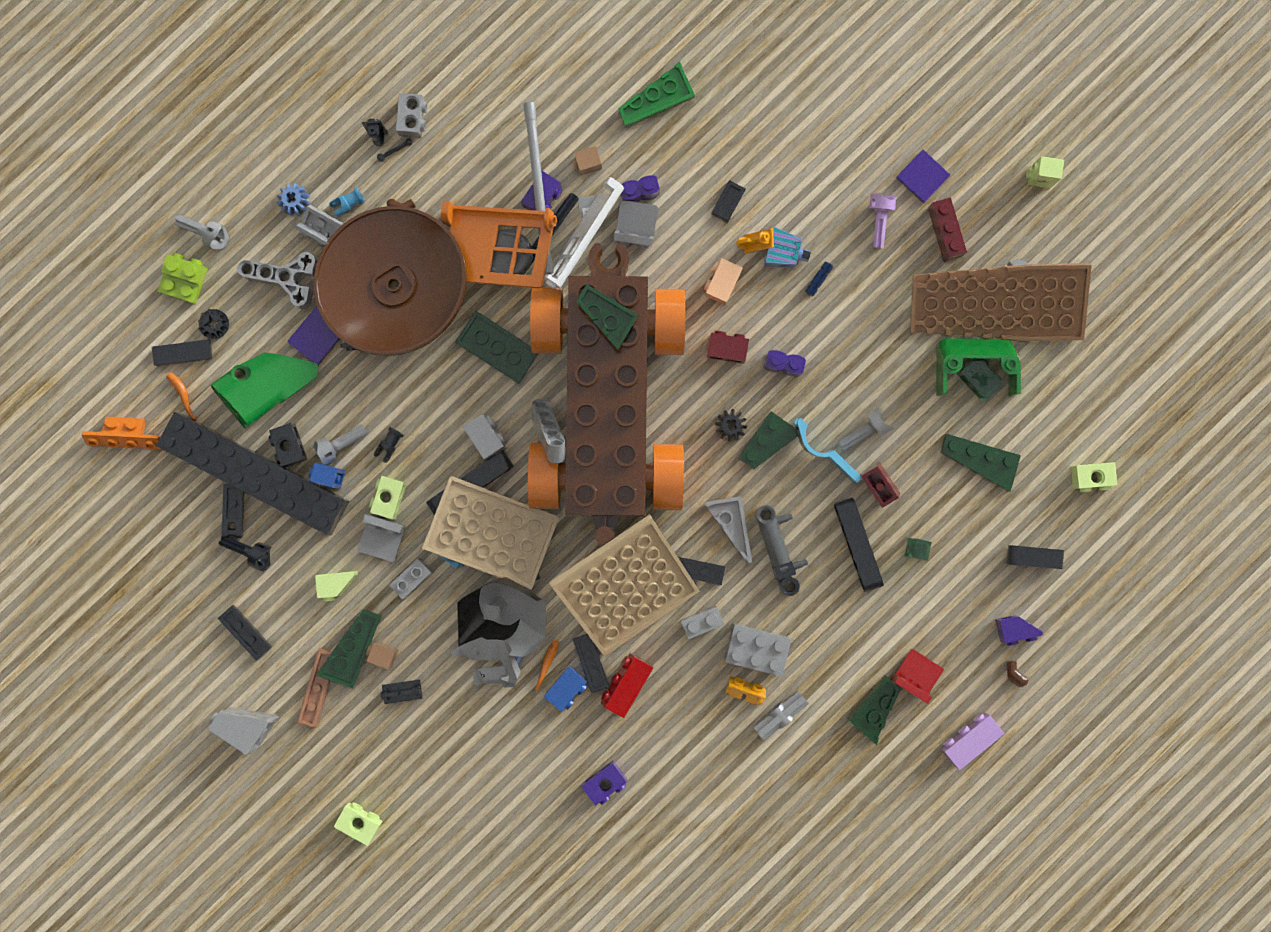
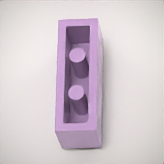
[941,713,1005,770]

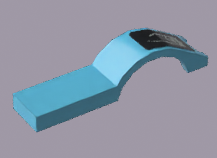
[794,418,862,483]

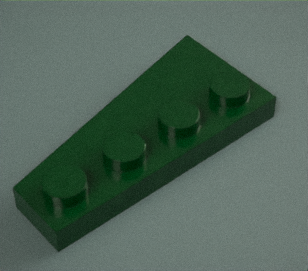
[316,609,381,688]

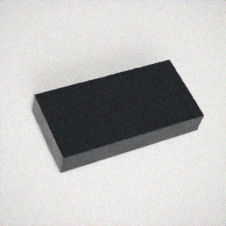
[711,180,746,223]

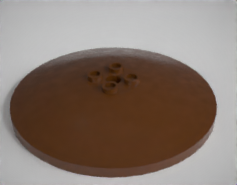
[314,206,467,356]

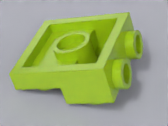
[157,252,208,304]

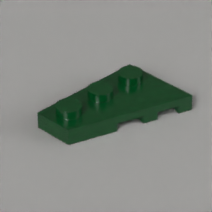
[738,411,798,469]
[847,675,900,745]

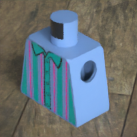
[764,227,811,268]

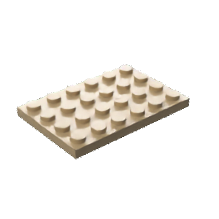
[422,476,559,590]

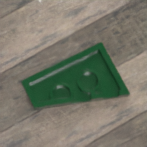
[576,284,639,350]

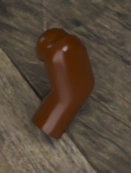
[1007,661,1028,687]

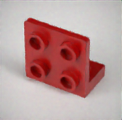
[891,649,944,704]

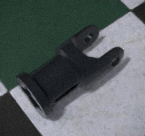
[374,427,404,463]

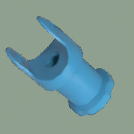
[329,187,365,217]

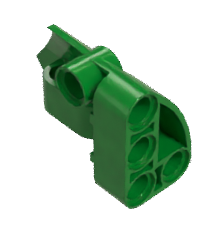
[210,352,318,429]

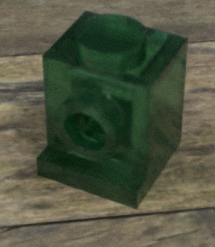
[904,537,932,561]

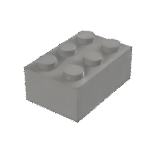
[724,623,792,677]

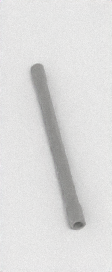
[523,102,553,275]

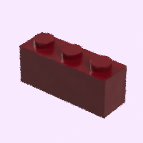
[928,197,967,262]

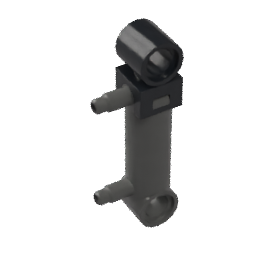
[755,505,808,596]

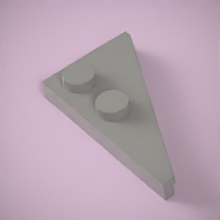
[705,496,752,563]

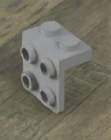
[614,200,658,249]

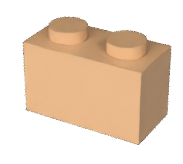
[704,258,743,305]

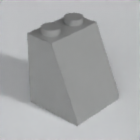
[208,707,279,755]

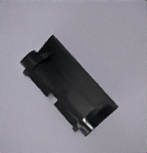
[362,118,388,146]
[381,679,423,704]

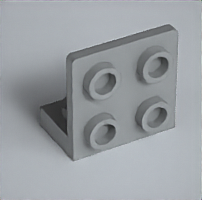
[358,514,406,562]

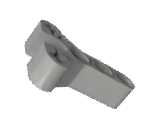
[237,252,318,309]

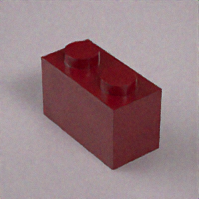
[707,331,749,364]
[861,462,900,508]

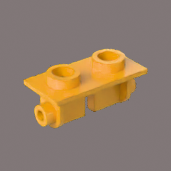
[736,228,774,254]
[725,676,766,705]

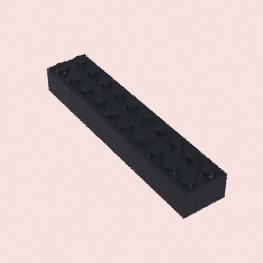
[156,412,349,535]

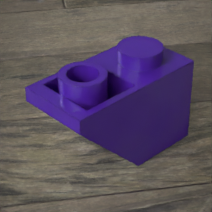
[995,615,1043,646]

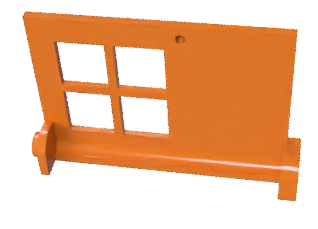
[441,201,557,288]

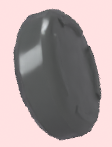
[490,229,533,275]

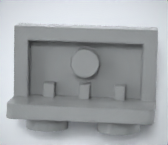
[295,205,343,246]

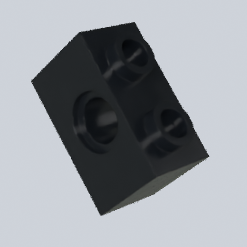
[269,423,308,467]

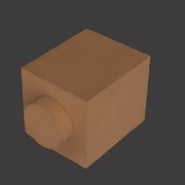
[572,146,602,176]
[366,641,398,670]

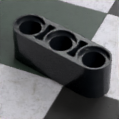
[1007,545,1064,569]

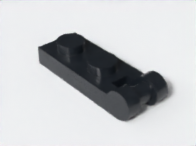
[221,484,244,538]

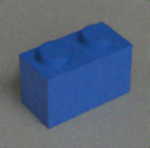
[309,463,346,489]
[544,665,587,712]

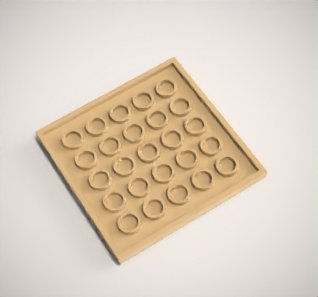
[549,514,700,656]

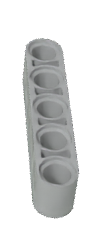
[532,399,565,463]

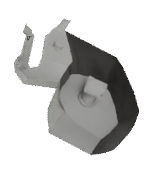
[452,577,546,688]

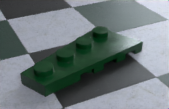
[940,434,1021,492]

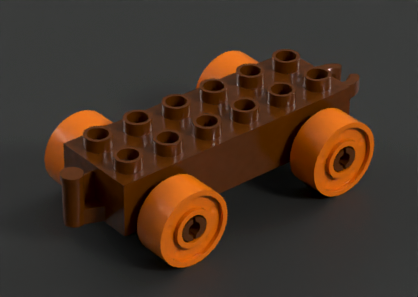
[528,243,685,545]

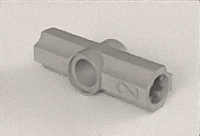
[753,690,809,741]

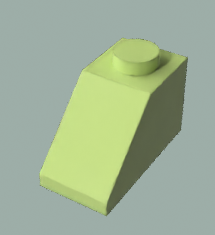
[315,571,358,601]

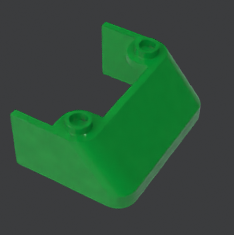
[936,338,1021,397]

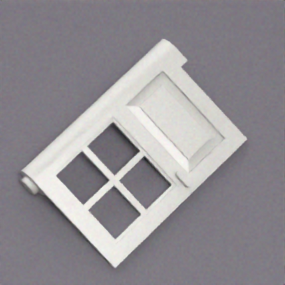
[542,177,624,289]

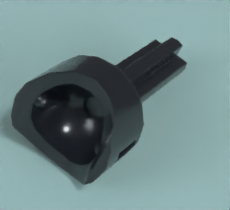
[218,536,272,572]

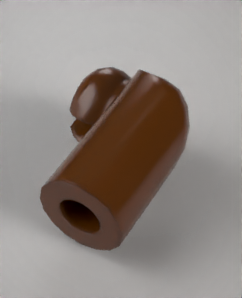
[386,198,416,209]

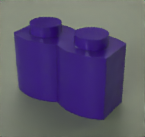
[620,175,660,202]
[764,350,806,377]

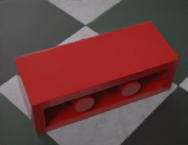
[600,653,653,718]

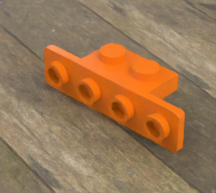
[81,417,161,450]

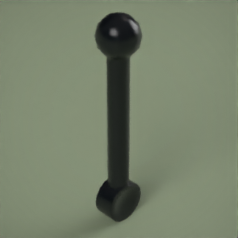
[377,138,413,162]

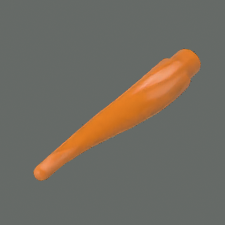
[166,372,197,420]
[535,640,560,690]

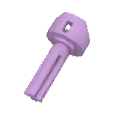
[869,193,896,248]

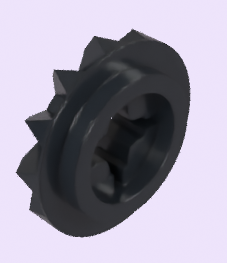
[198,309,229,339]

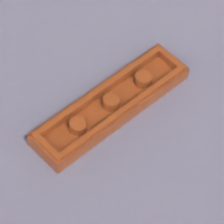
[297,648,332,728]

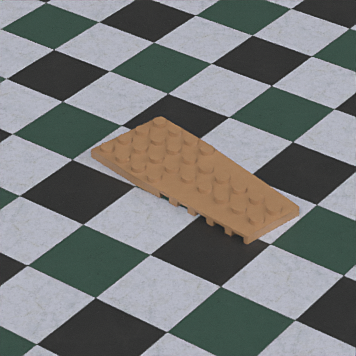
[910,263,1092,341]

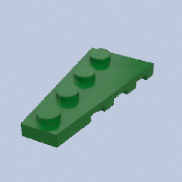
[618,61,695,128]

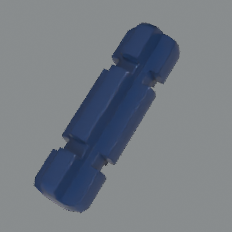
[805,261,833,297]

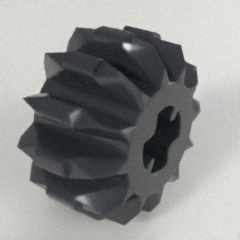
[715,409,747,442]

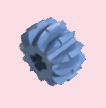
[277,183,310,216]

